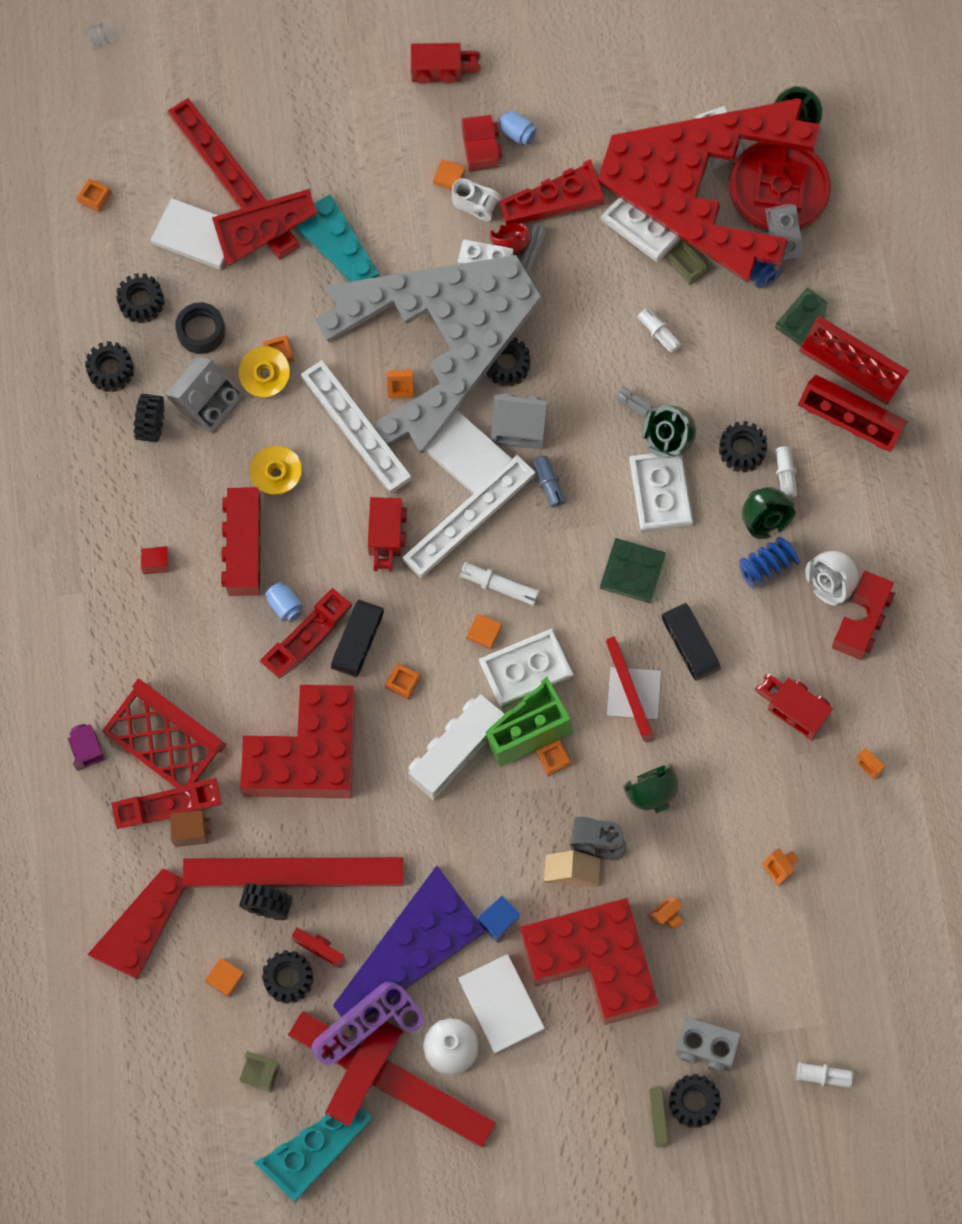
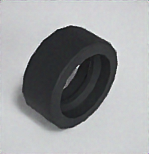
[175,302,225,354]

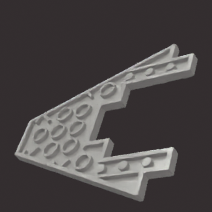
[315,255,542,454]

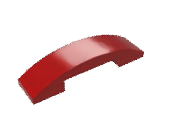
[259,587,352,679]
[111,778,222,829]
[325,1021,404,1127]

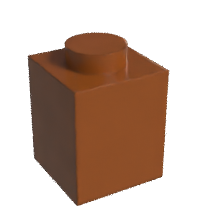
[170,810,212,847]

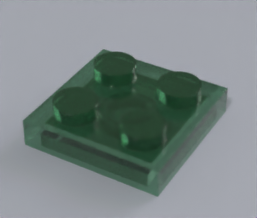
[600,538,666,604]

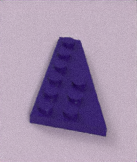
[333,865,485,1029]

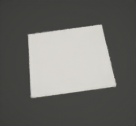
[607,667,661,719]

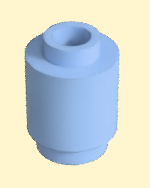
[498,110,537,145]
[265,582,303,622]

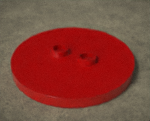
[729,142,831,232]

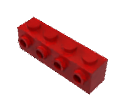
[798,374,909,453]
[221,487,261,596]

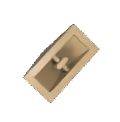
[544,850,600,887]

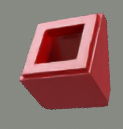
[141,546,169,575]

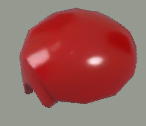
[490,223,531,255]

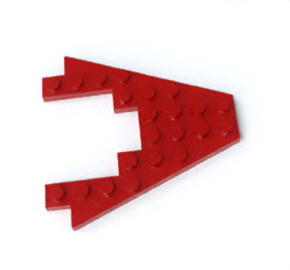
[598,99,821,283]

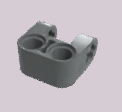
[570,817,626,860]

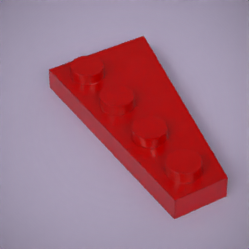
[499,159,604,226]
[212,189,317,267]
[87,868,185,980]

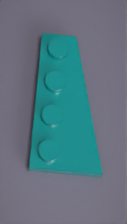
[295,194,380,282]
[254,1107,374,1203]

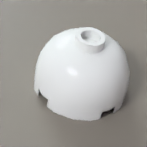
[805,551,859,605]
[423,1018,479,1076]

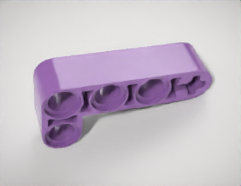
[311,981,424,1065]

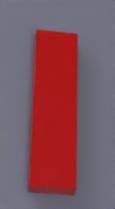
[605,636,655,743]

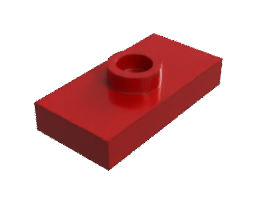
[292,927,346,969]

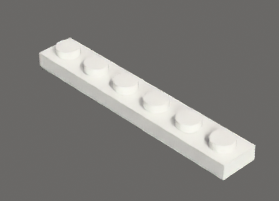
[301,360,412,494]
[403,455,535,578]

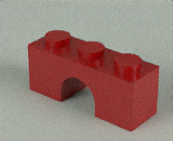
[832,570,896,660]

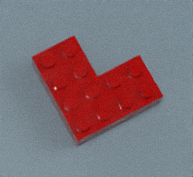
[240,684,356,799]
[520,898,659,1025]

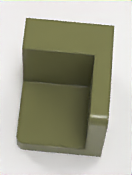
[240,1051,280,1092]

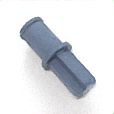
[533,456,566,508]

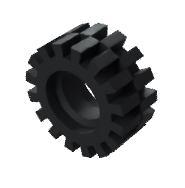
[116,273,165,323]
[486,337,530,387]
[85,341,134,392]
[134,393,165,443]
[719,421,767,472]
[239,883,293,920]
[262,950,314,1004]
[669,1074,721,1128]

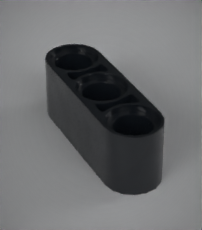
[331,599,384,678]
[661,603,721,681]

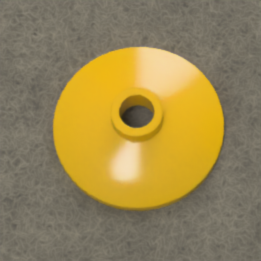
[238,346,290,398]
[249,446,302,495]

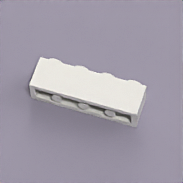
[408,694,504,800]

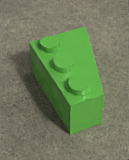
[485,676,573,767]

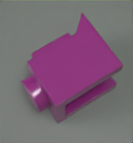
[67,724,105,771]

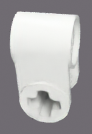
[452,179,502,221]

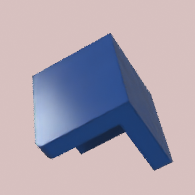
[478,895,520,943]

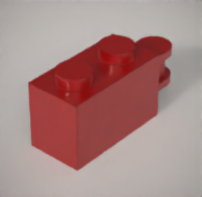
[411,43,481,84]
[367,497,407,572]
[755,674,833,741]

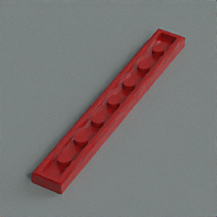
[168,98,300,260]
[183,857,403,887]
[288,1011,496,1148]

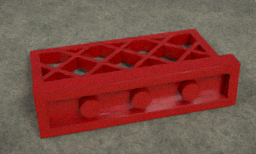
[799,316,909,405]
[102,678,227,788]

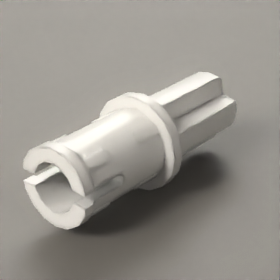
[638,307,681,353]
[775,446,797,499]
[796,1062,853,1088]

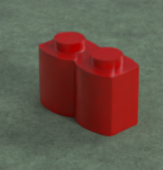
[462,114,503,171]

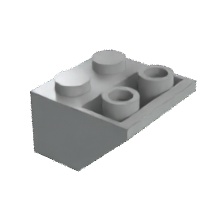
[165,357,244,433]
[491,393,547,450]

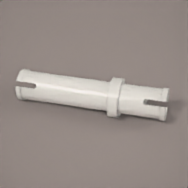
[459,562,540,606]

